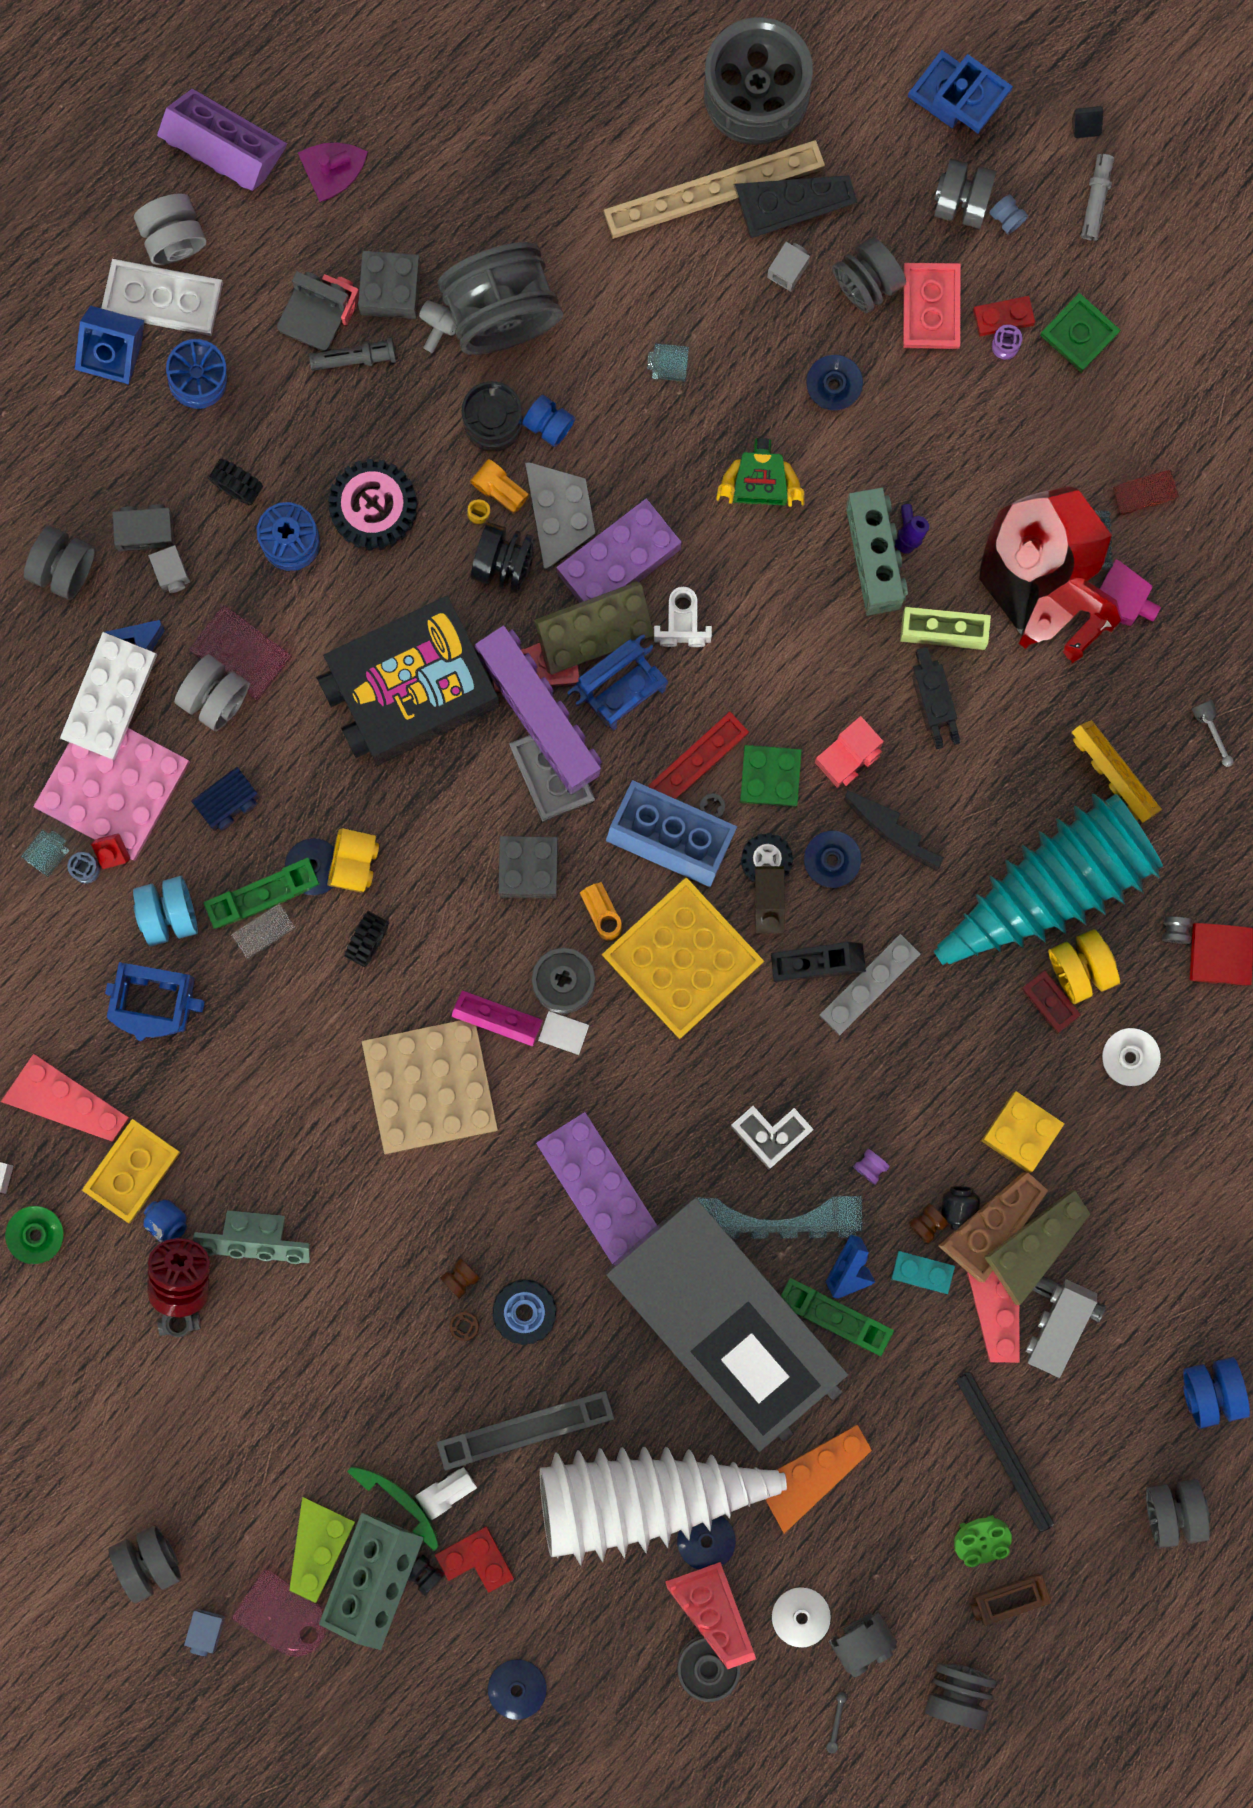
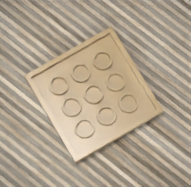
[362,1020,498,1155]

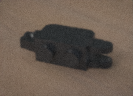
[912,647,960,749]

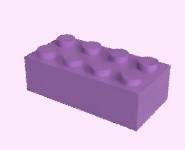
[556,498,682,603]

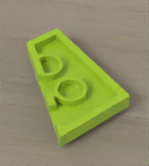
[289,1497,355,1603]

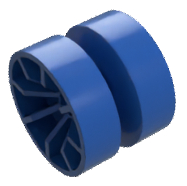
[166,339,227,409]
[1183,1357,1250,1429]

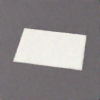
[538,1011,589,1055]

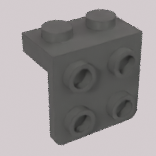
[277,271,349,352]

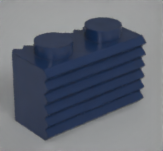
[191,767,260,831]

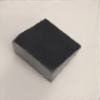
[1072,106,1103,138]

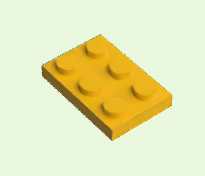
[82,1119,181,1224]

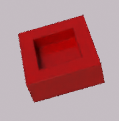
[91,833,131,869]

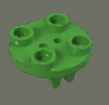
[954,1515,1012,1567]

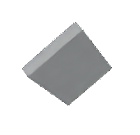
[509,735,595,823]

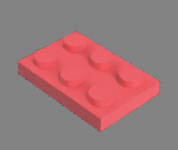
[903,263,961,349]

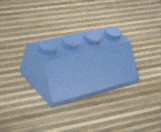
[606,780,737,887]

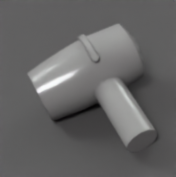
[419,300,457,353]

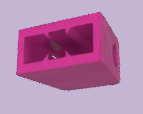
[1089,559,1161,626]

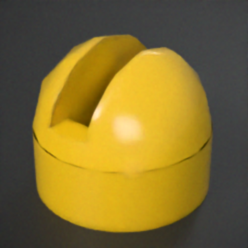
[467,499,490,525]

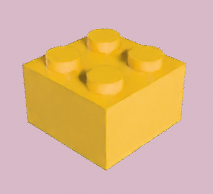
[981,1091,1064,1173]

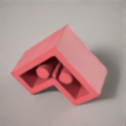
[815,716,884,788]

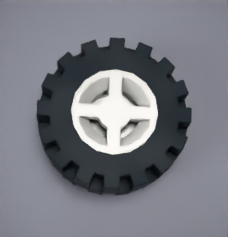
[741,833,793,882]

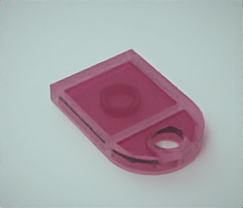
[232,1568,326,1657]

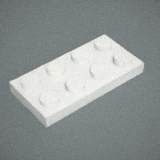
[60,632,157,760]

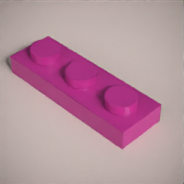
[451,990,543,1046]

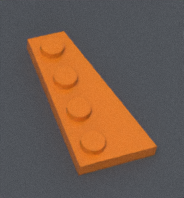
[765,1425,872,1534]

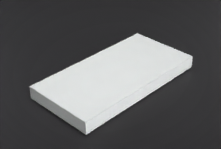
[101,259,223,336]

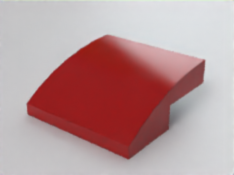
[1189,923,1253,986]

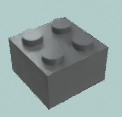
[358,251,421,319]
[499,836,558,899]

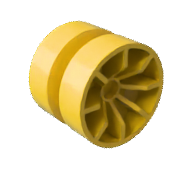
[1048,929,1120,1004]

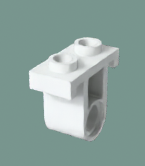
[654,587,712,647]

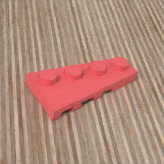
[1,1054,130,1142]
[967,1271,1020,1363]

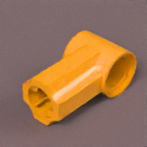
[470,459,529,514]
[579,882,622,941]

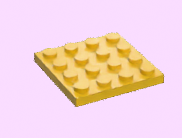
[602,877,764,1040]

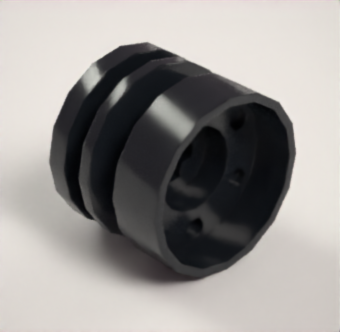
[471,522,535,593]

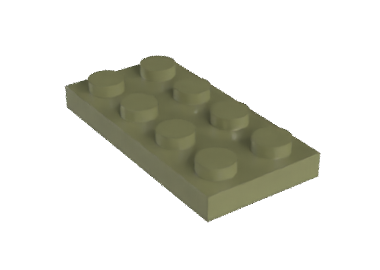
[534,581,654,675]

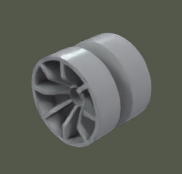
[134,194,207,265]
[174,654,250,732]

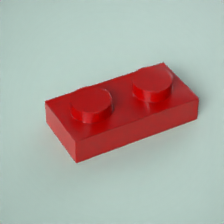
[973,296,1035,337]

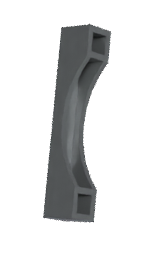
[437,1390,615,1471]

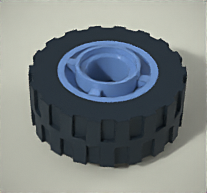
[492,1279,557,1345]

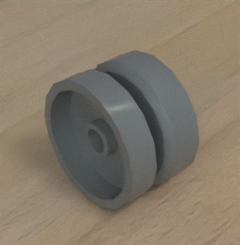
[531,947,596,1014]

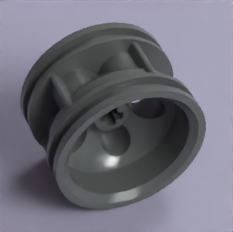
[704,17,813,145]
[438,242,563,355]

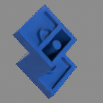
[908,50,1013,134]

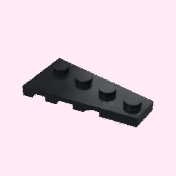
[733,175,858,238]

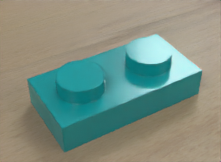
[891,1251,955,1294]

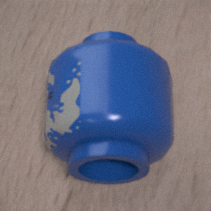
[143,1200,187,1242]

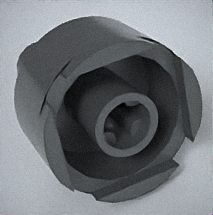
[828,1610,897,1678]

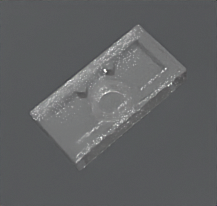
[231,903,296,960]

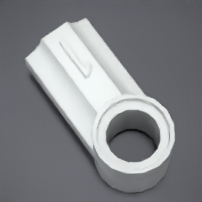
[415,1467,477,1521]

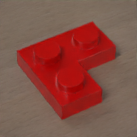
[435,1526,514,1593]

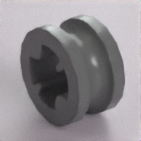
[699,793,725,818]

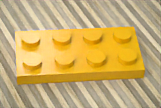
[1072,720,1162,823]

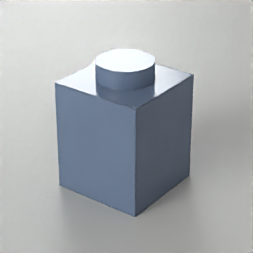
[184,1608,226,1656]

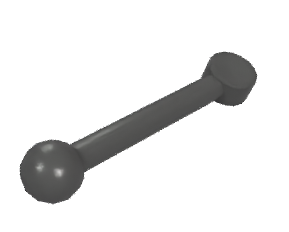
[826,1692,848,1754]

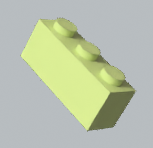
[900,607,991,650]

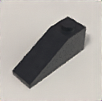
[771,942,866,982]

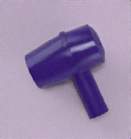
[895,504,929,554]

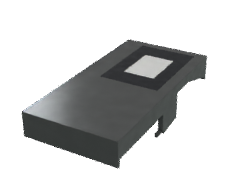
[605,1194,848,1452]

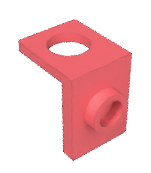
[322,274,359,326]

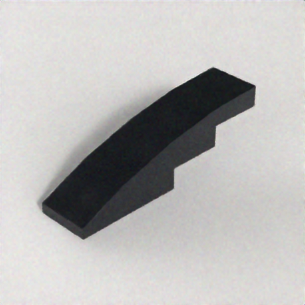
[844,791,944,871]

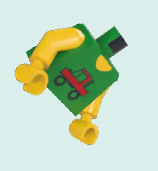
[716,438,805,507]

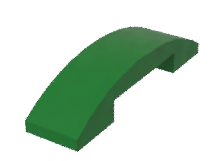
[203,858,320,929]
[781,1278,894,1357]
[347,1466,440,1551]

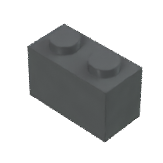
[112,504,175,551]

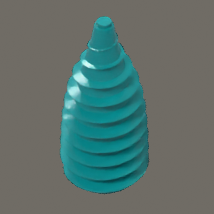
[934,794,1163,965]

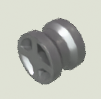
[1162,916,1193,944]

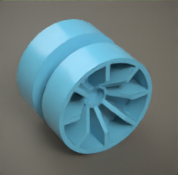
[133,876,198,947]

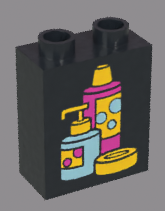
[316,595,500,766]

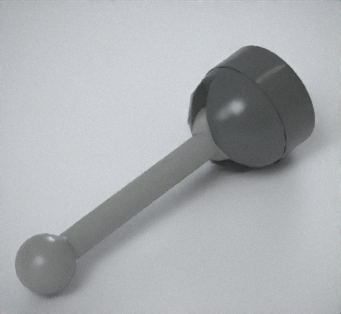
[1191,700,1233,767]

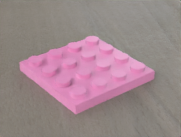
[33,728,190,861]

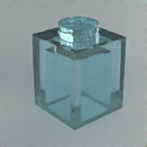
[647,343,689,382]
[21,829,69,877]

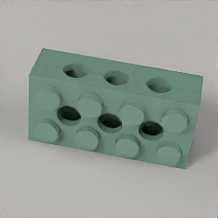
[846,487,908,616]
[319,1513,424,1650]

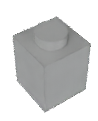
[767,242,810,292]
[148,545,190,593]

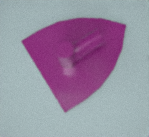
[298,142,368,203]

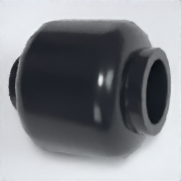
[941,1186,980,1230]

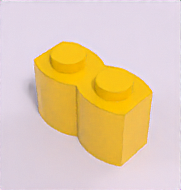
[327,828,379,893]

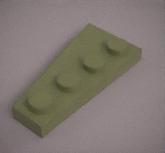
[985,1190,1090,1305]

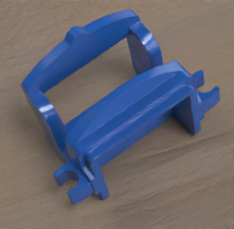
[567,635,668,731]
[105,962,205,1041]

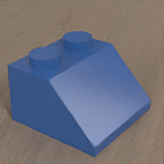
[75,306,144,384]

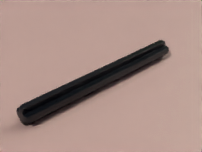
[956,1372,1054,1532]

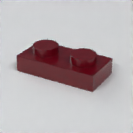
[1021,970,1081,1034]

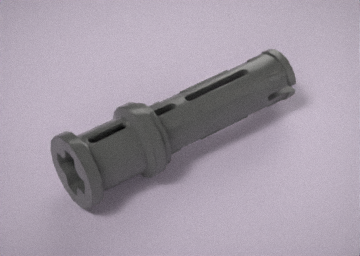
[309,337,396,371]

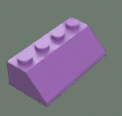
[157,89,287,191]

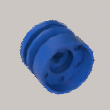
[257,502,320,571]

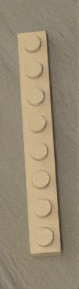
[604,140,825,239]

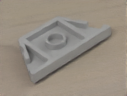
[525,462,596,571]

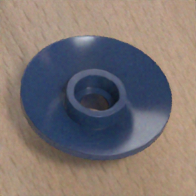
[806,355,863,411]
[804,831,861,888]
[285,838,334,895]
[677,1516,736,1570]
[488,1659,547,1720]

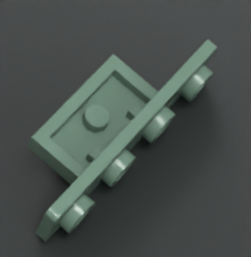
[193,1210,310,1264]

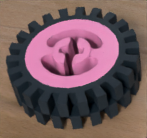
[328,459,418,550]

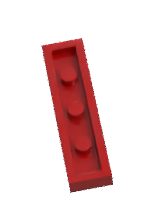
[647,712,749,800]

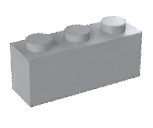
[1025,1279,1097,1378]

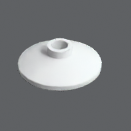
[1102,1028,1161,1086]
[772,1587,831,1647]

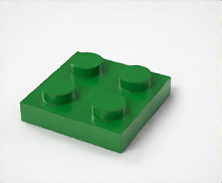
[1040,293,1121,373]
[740,745,802,807]

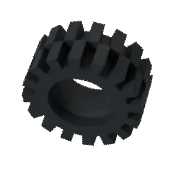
[208,458,263,505]
[344,911,389,967]

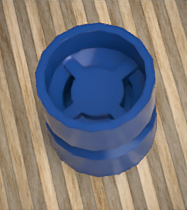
[522,394,576,447]

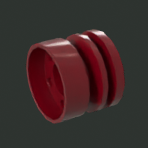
[147,1238,210,1317]

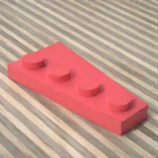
[665,1562,756,1669]

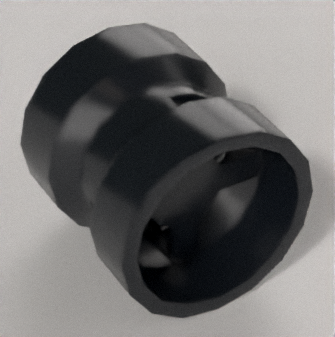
[408,1554,444,1596]

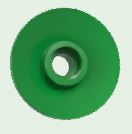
[5,1206,64,1264]

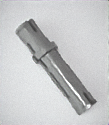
[1080,154,1115,241]

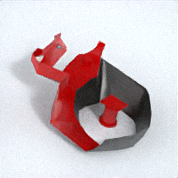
[979,486,1122,664]

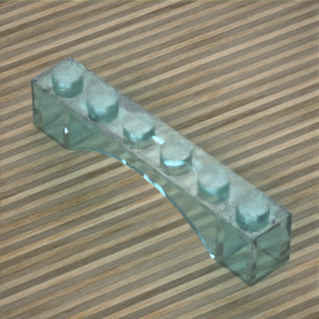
[686,1196,862,1239]

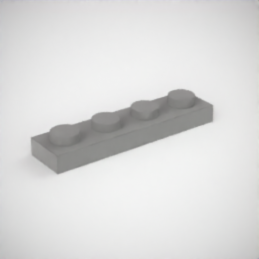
[819,934,920,1036]

